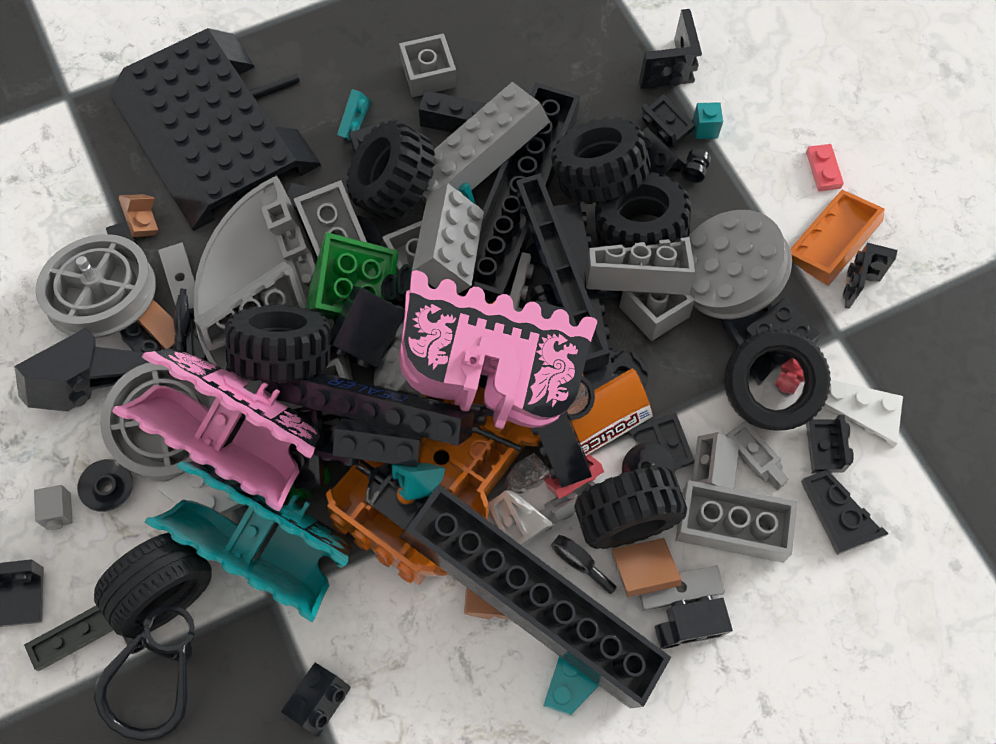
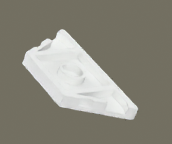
[157,472,244,515]

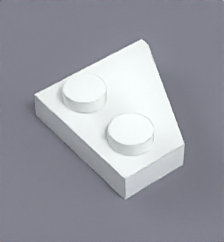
[489,490,553,546]

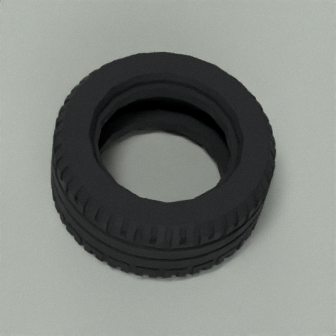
[724,329,831,431]
[94,532,212,638]

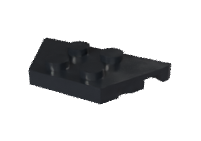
[720,304,777,386]

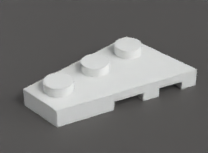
[822,380,903,447]

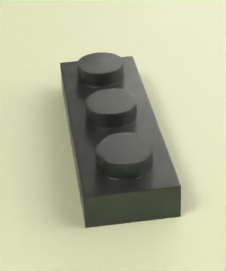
[24,605,113,672]

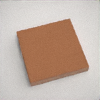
[612,538,682,598]

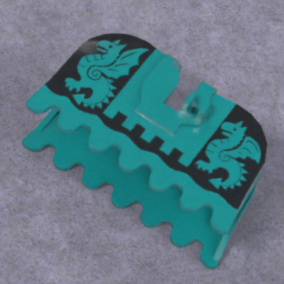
[145,461,352,622]

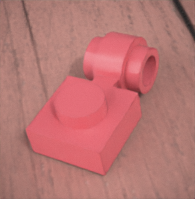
[775,358,804,395]

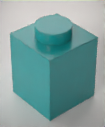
[692,102,723,139]

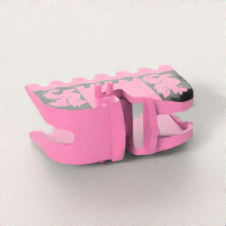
[399,270,597,429]
[112,348,320,511]

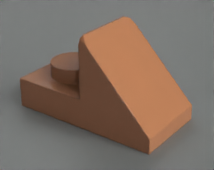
[119,194,158,238]

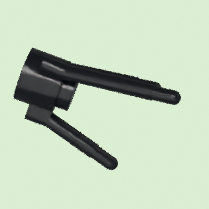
[470,403,522,451]

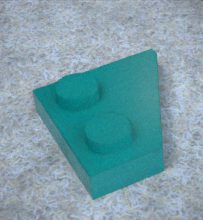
[337,89,372,141]
[543,656,599,716]

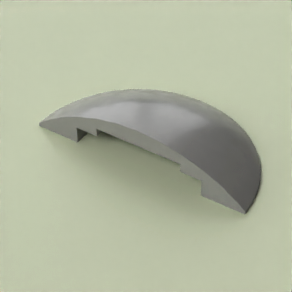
[193,176,353,416]

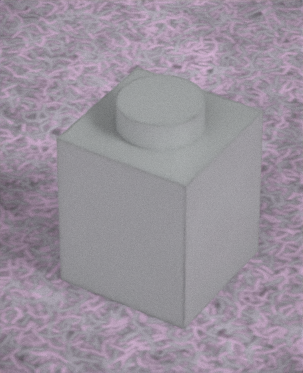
[34,485,73,530]

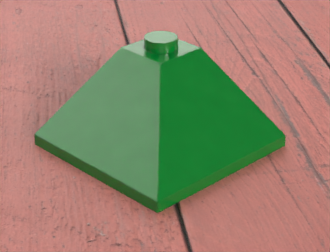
[306,232,399,319]

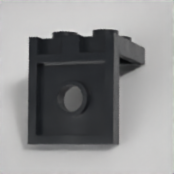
[639,9,702,89]

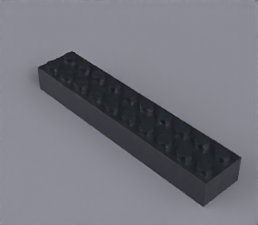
[458,82,580,304]
[399,484,671,708]

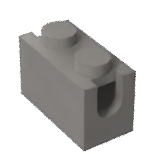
[692,432,739,489]

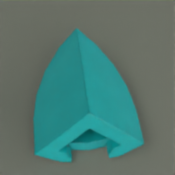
[392,463,446,500]

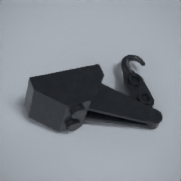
[14,323,161,412]

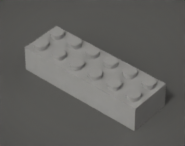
[422,82,550,203]

